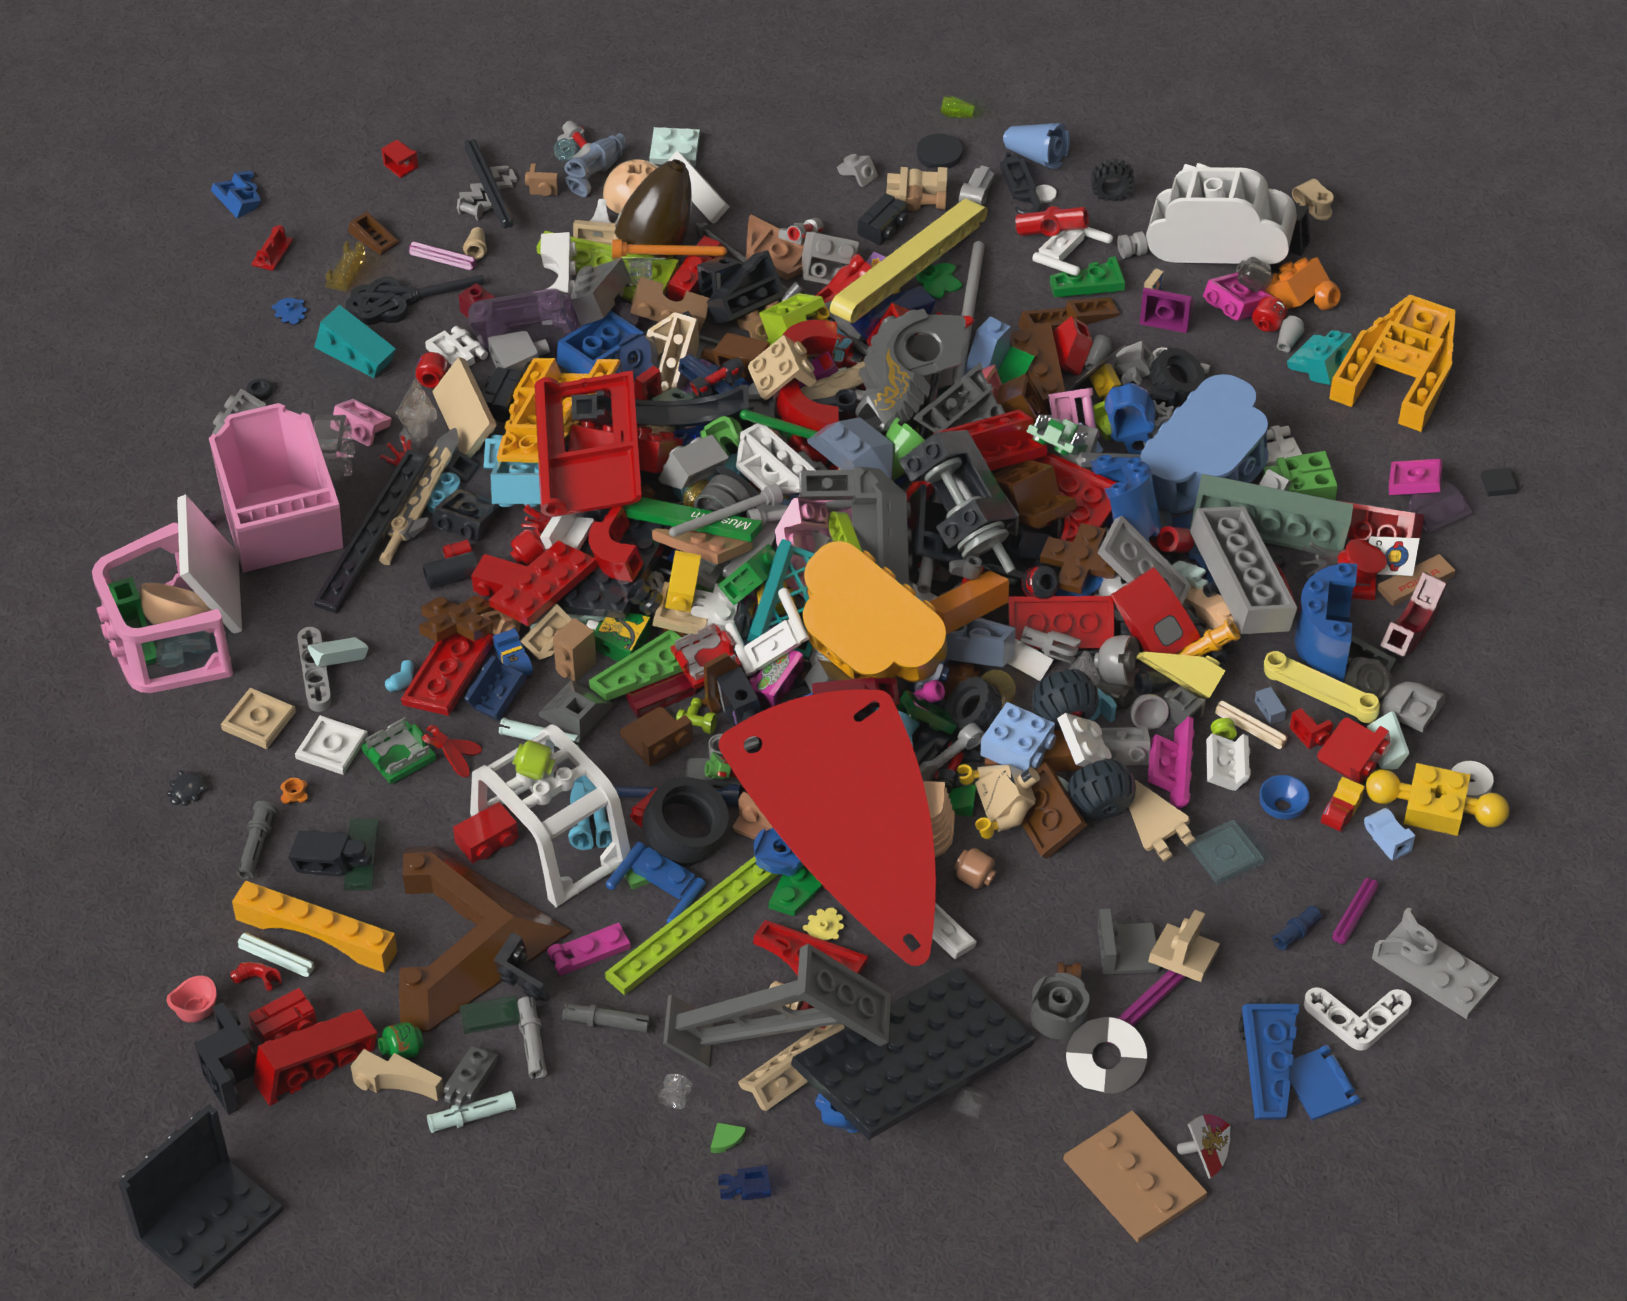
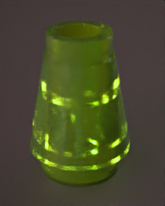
[940,95,975,118]

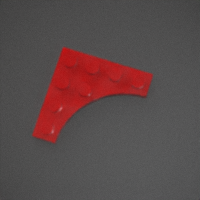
[1032,451,1117,542]
[753,920,868,1029]

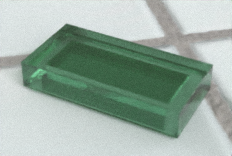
[459,995,521,1034]

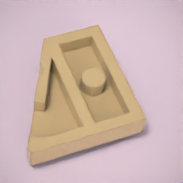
[520,604,572,660]

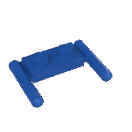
[606,842,706,924]

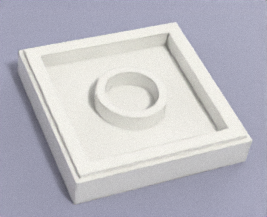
[295,715,368,775]

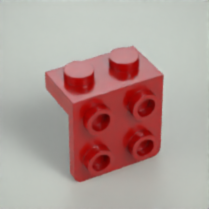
[1317,718,1391,785]

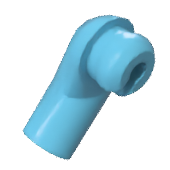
[385,660,414,692]

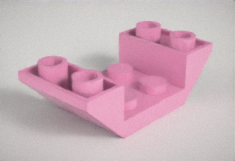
[775,498,829,598]

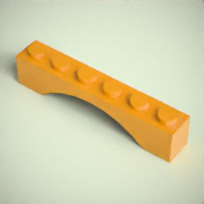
[232,880,398,973]

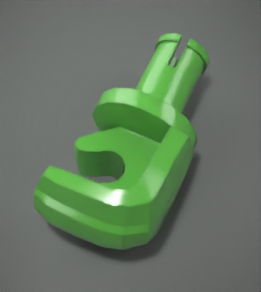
[682,416,743,457]

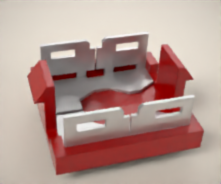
[670,622,742,689]

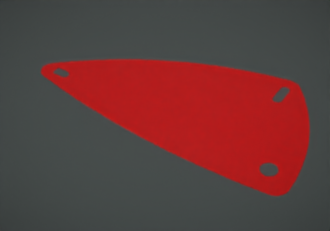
[719,689,936,966]

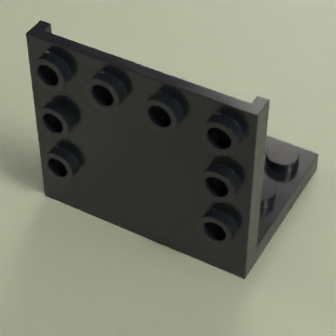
[118,1104,283,1290]

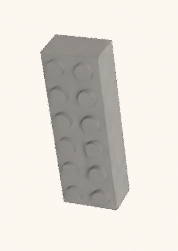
[1190,506,1297,634]

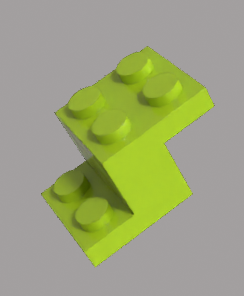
[759,293,825,346]

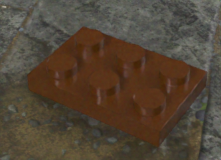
[1021,762,1087,859]

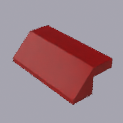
[934,410,1047,471]

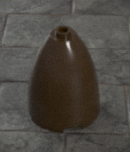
[614,159,692,260]

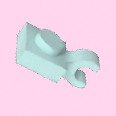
[1172,560,1209,589]

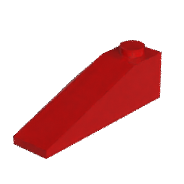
[1335,500,1424,543]

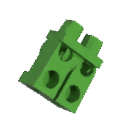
[1263,451,1337,500]

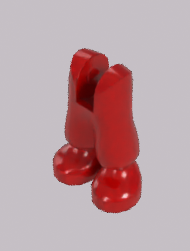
[815,254,872,304]

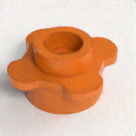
[280,778,308,804]

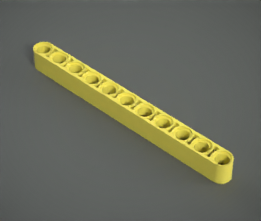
[830,198,988,323]

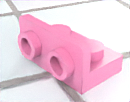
[331,399,392,446]

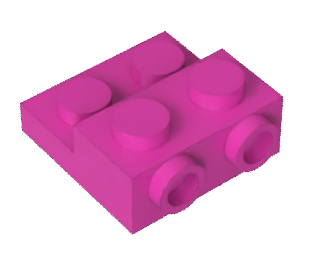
[1203,272,1273,320]

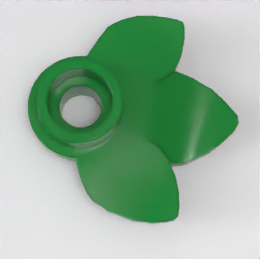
[916,263,962,298]

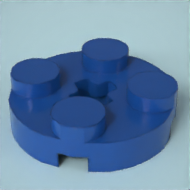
[754,828,804,876]

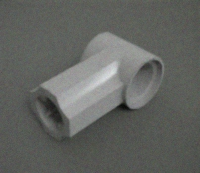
[959,166,994,205]

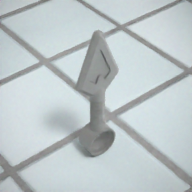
[919,723,985,781]

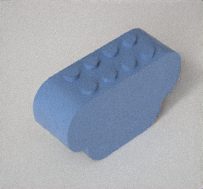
[1140,374,1269,513]

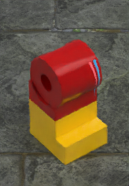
[1321,777,1364,832]

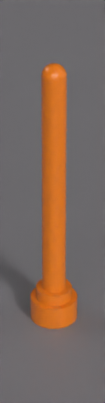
[612,239,727,259]

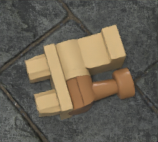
[886,167,947,212]

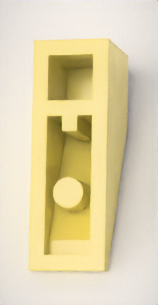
[1136,652,1225,699]

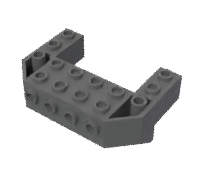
[799,467,913,626]

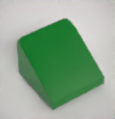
[948,785,976,817]

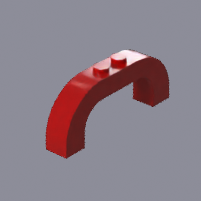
[774,320,839,431]

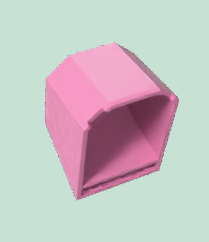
[209,403,343,573]

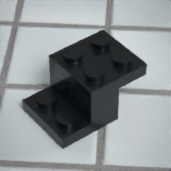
[194,1002,257,1115]

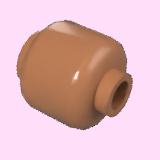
[954,848,997,889]

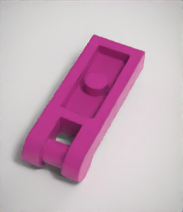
[547,923,631,976]

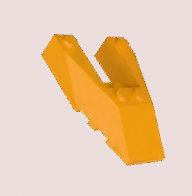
[1329,295,1455,432]

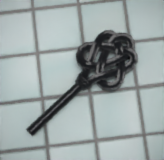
[345,274,485,325]

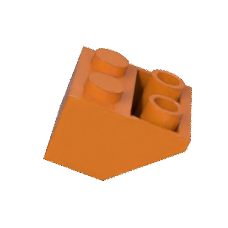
[1260,257,1330,309]

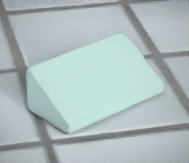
[307,637,369,667]
[1367,711,1409,770]

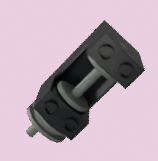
[899,430,1017,574]

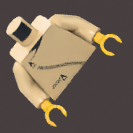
[957,764,1040,839]

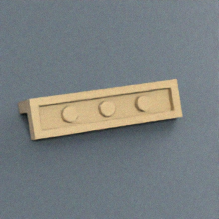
[738,1024,845,1111]

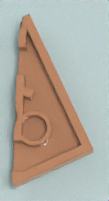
[652,528,752,565]

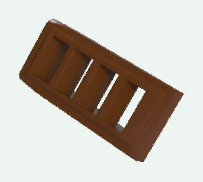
[348,211,399,255]

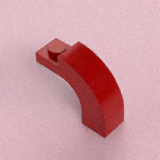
[589,506,644,582]

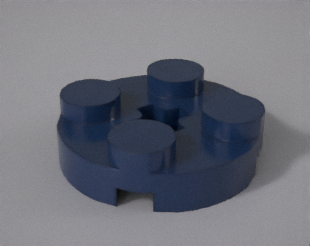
[614,333,659,382]

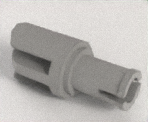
[1020,626,1081,664]

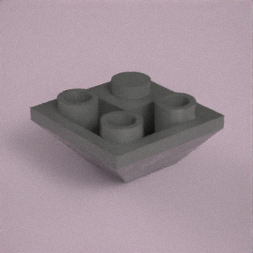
[539,679,614,740]

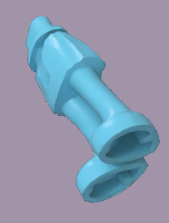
[568,775,612,850]

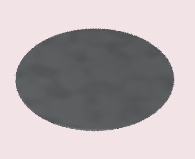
[1066,344,1126,392]

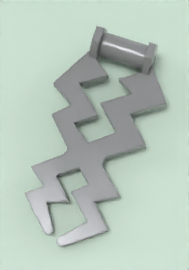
[457,166,517,221]

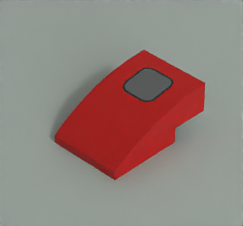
[1111,567,1200,654]

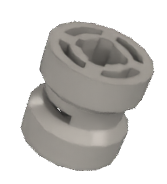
[1117,231,1148,259]

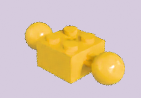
[1366,763,1509,836]

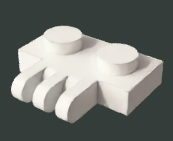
[691,583,738,631]

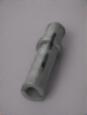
[562,1002,650,1033]

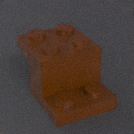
[992,460,1077,529]

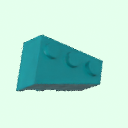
[314,305,396,378]

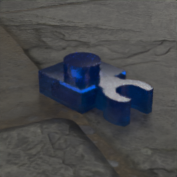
[718,1165,771,1201]

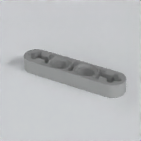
[297,627,332,712]

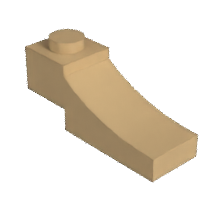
[351,1049,444,1101]

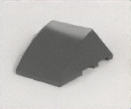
[913,362,1005,432]

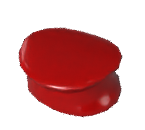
[1338,539,1387,580]

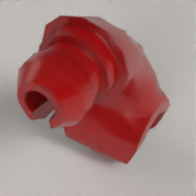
[230,962,282,991]

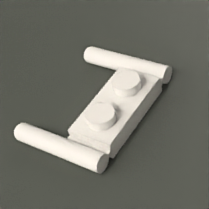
[1032,227,1113,276]
[725,588,810,676]

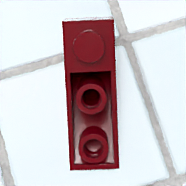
[812,677,900,713]

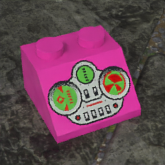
[749,650,804,709]

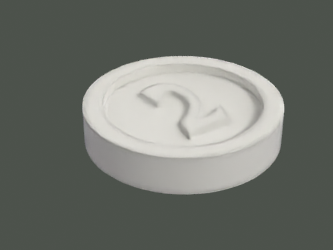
[1036,185,1056,203]

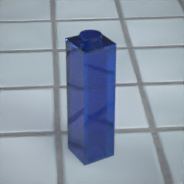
[850,286,936,339]

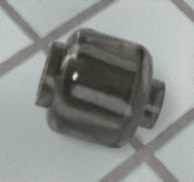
[1236,257,1273,292]

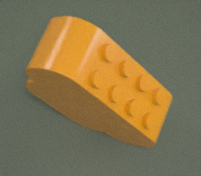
[803,541,948,682]

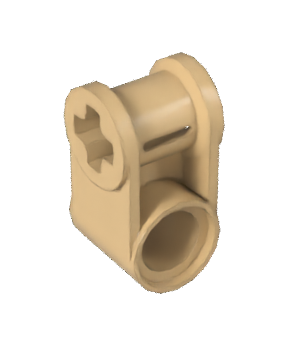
[1292,179,1334,220]

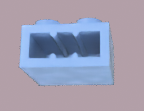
[980,702,1056,771]

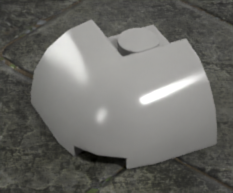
[1377,681,1446,732]

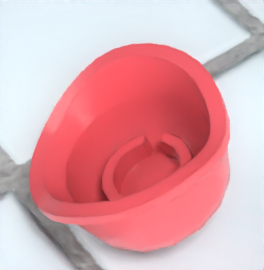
[166,976,217,1023]

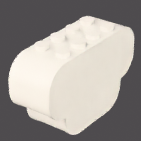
[1146,167,1297,264]

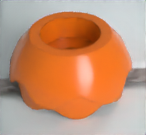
[1314,281,1341,310]

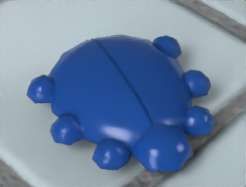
[271,298,307,325]

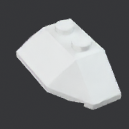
[736,424,815,496]

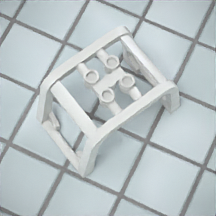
[470,724,630,907]

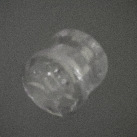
[658,1074,692,1109]

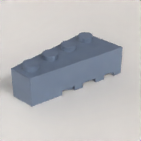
[945,618,1016,667]

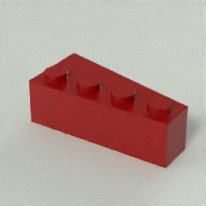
[253,1009,377,1106]

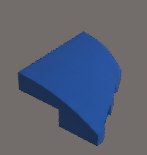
[211,170,261,218]

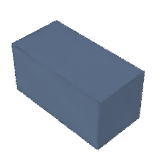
[1255,687,1286,725]

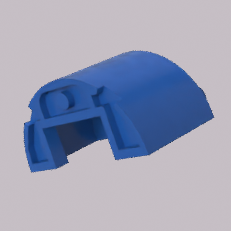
[1090,455,1162,542]
[1295,563,1357,682]

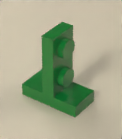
[717,543,776,605]

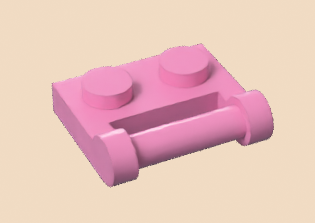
[1048,388,1100,437]

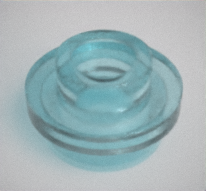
[554,138,577,161]

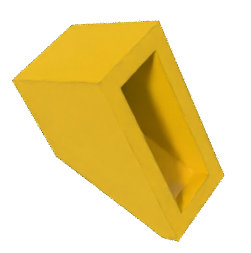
[665,550,701,612]

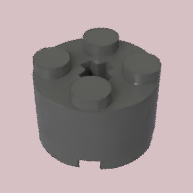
[1031,973,1090,1041]

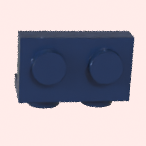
[465,656,527,722]

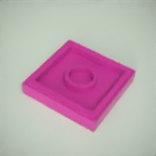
[1388,459,1443,495]

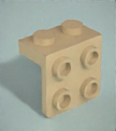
[748,335,817,400]

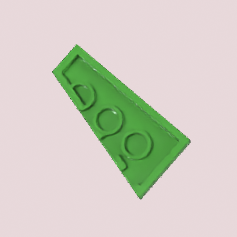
[589,630,683,701]

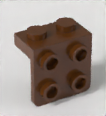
[620,707,693,767]

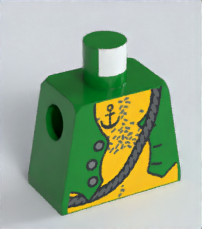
[586,613,651,662]

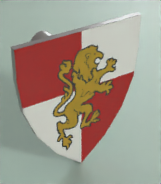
[1177,1114,1230,1179]

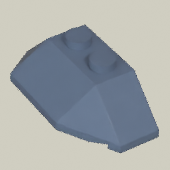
[807,417,894,480]

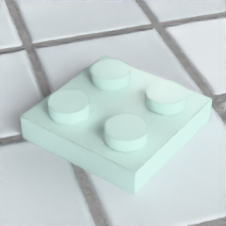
[650,127,700,166]

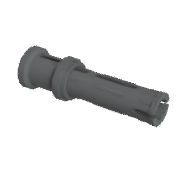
[236,801,278,880]

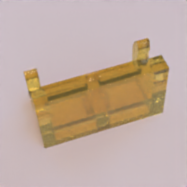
[325,241,366,292]

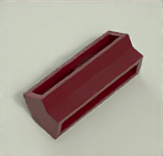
[626,671,697,718]

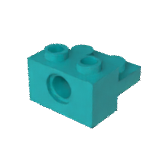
[1287,330,1354,385]

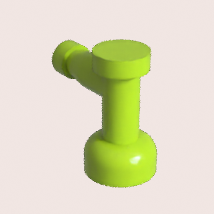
[676,698,717,734]

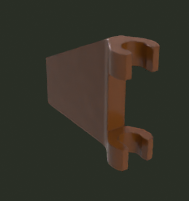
[702,652,751,714]

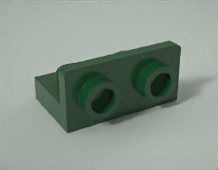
[896,690,957,735]

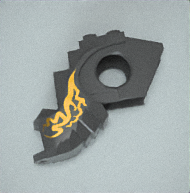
[855,309,966,437]

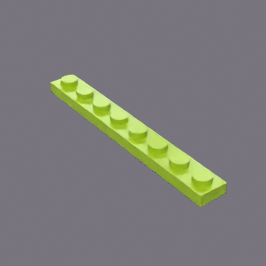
[605,856,779,996]

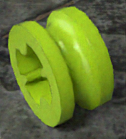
[1211,717,1237,740]

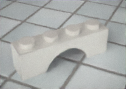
[539,232,577,325]

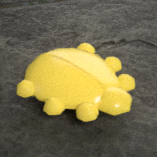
[803,908,844,941]

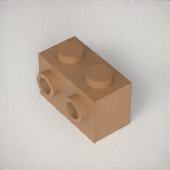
[553,618,596,682]

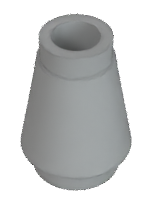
[1277,316,1304,352]

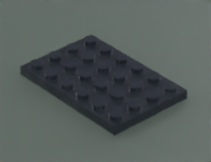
[546,502,683,619]

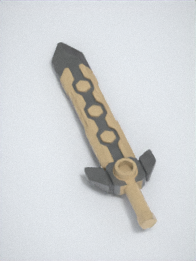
[379,428,459,565]

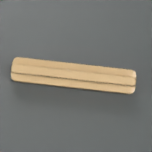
[1215,701,1288,749]

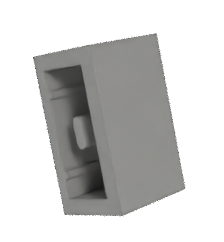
[802,232,859,284]
[658,434,729,489]

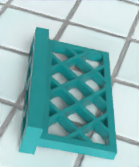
[747,539,815,659]

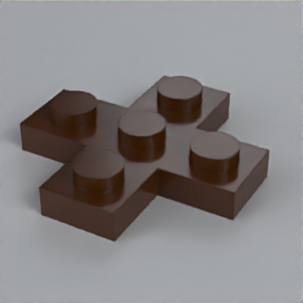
[1040,523,1117,594]
[419,596,495,642]

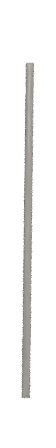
[917,241,985,594]

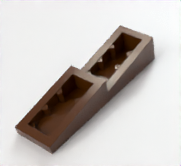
[1018,297,1119,331]

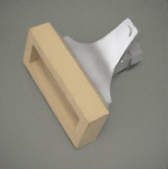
[573,199,618,245]

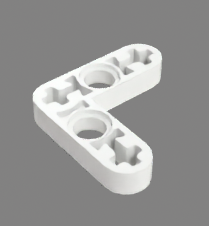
[1304,988,1411,1050]

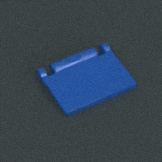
[1289,1045,1361,1121]

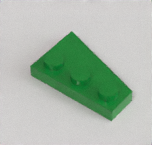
[1050,256,1125,297]
[769,865,823,917]

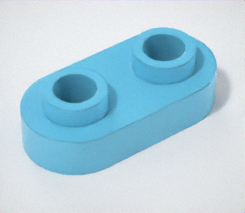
[426,472,460,514]

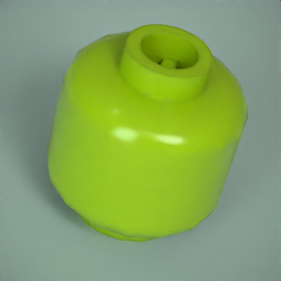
[512,740,556,781]

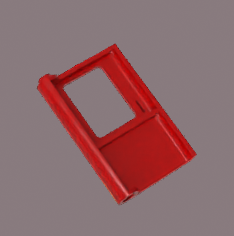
[534,370,642,517]

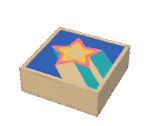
[1144,269,1164,290]

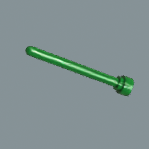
[740,410,818,439]

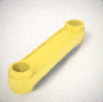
[1264,651,1380,723]

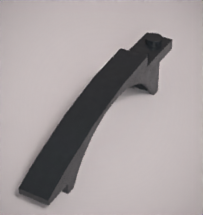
[571,385,775,427]

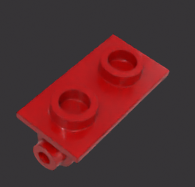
[251,225,293,271]

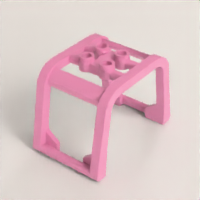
[92,523,233,693]

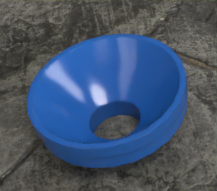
[1259,775,1309,819]

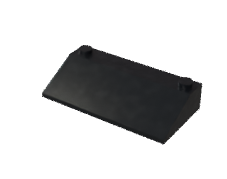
[908,484,1063,590]

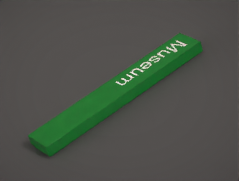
[622,497,763,542]

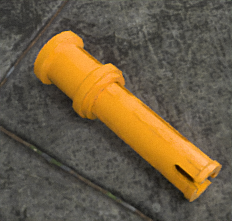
[1176,618,1240,657]

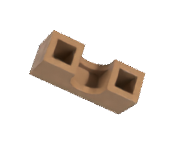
[630,277,709,332]

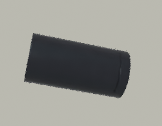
[422,551,478,589]

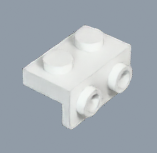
[1206,733,1251,791]

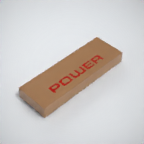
[1377,554,1455,606]

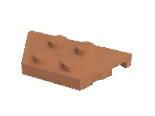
[746,215,804,280]

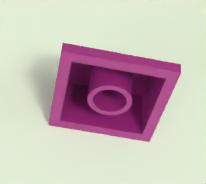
[1140,287,1194,333]

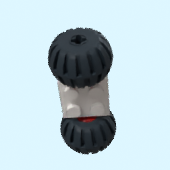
[1032,669,1136,821]

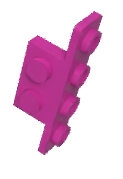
[1148,716,1195,810]

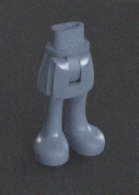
[564,133,626,197]

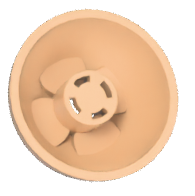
[603,160,658,214]
[139,583,211,625]

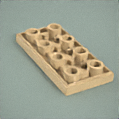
[432,357,496,459]

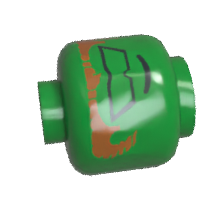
[378,1022,423,1060]

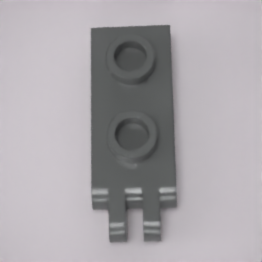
[444,1046,498,1107]

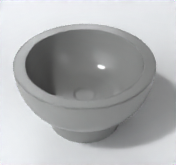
[1131,694,1169,730]

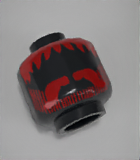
[1022,566,1060,599]

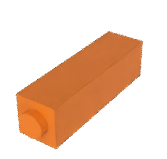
[929,571,1009,635]

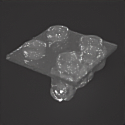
[396,379,438,448]

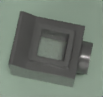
[1163,686,1206,725]

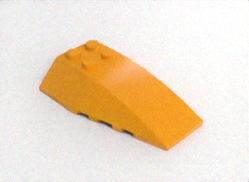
[497,358,620,463]

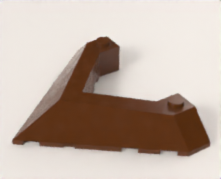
[399,846,572,1032]

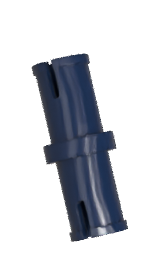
[1272,905,1322,950]

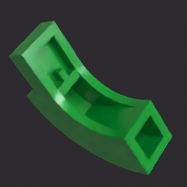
[107,577,159,666]

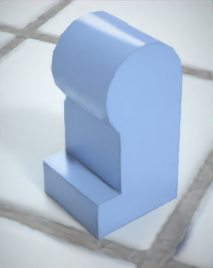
[1364,808,1415,861]

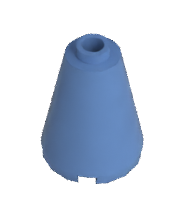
[1003,123,1070,169]

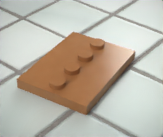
[1063,1110,1207,1243]

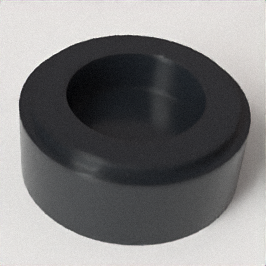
[246,379,272,401]

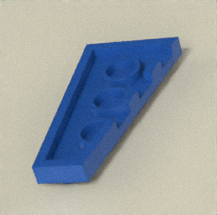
[1242,1004,1299,1120]

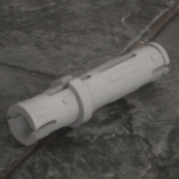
[517,996,547,1079]

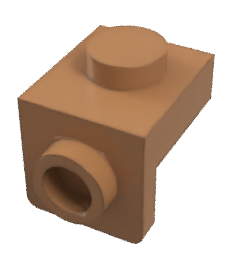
[525,163,559,196]
[481,610,521,635]

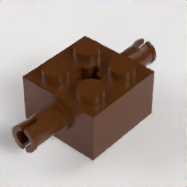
[701,333,770,385]
[996,374,1049,436]

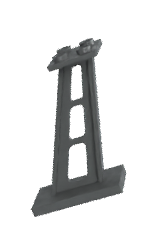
[663,944,891,1068]

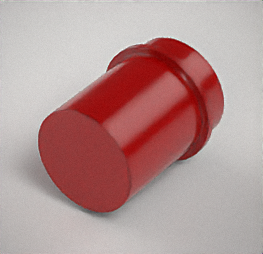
[442,539,472,558]

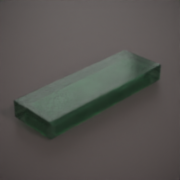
[344,819,378,891]

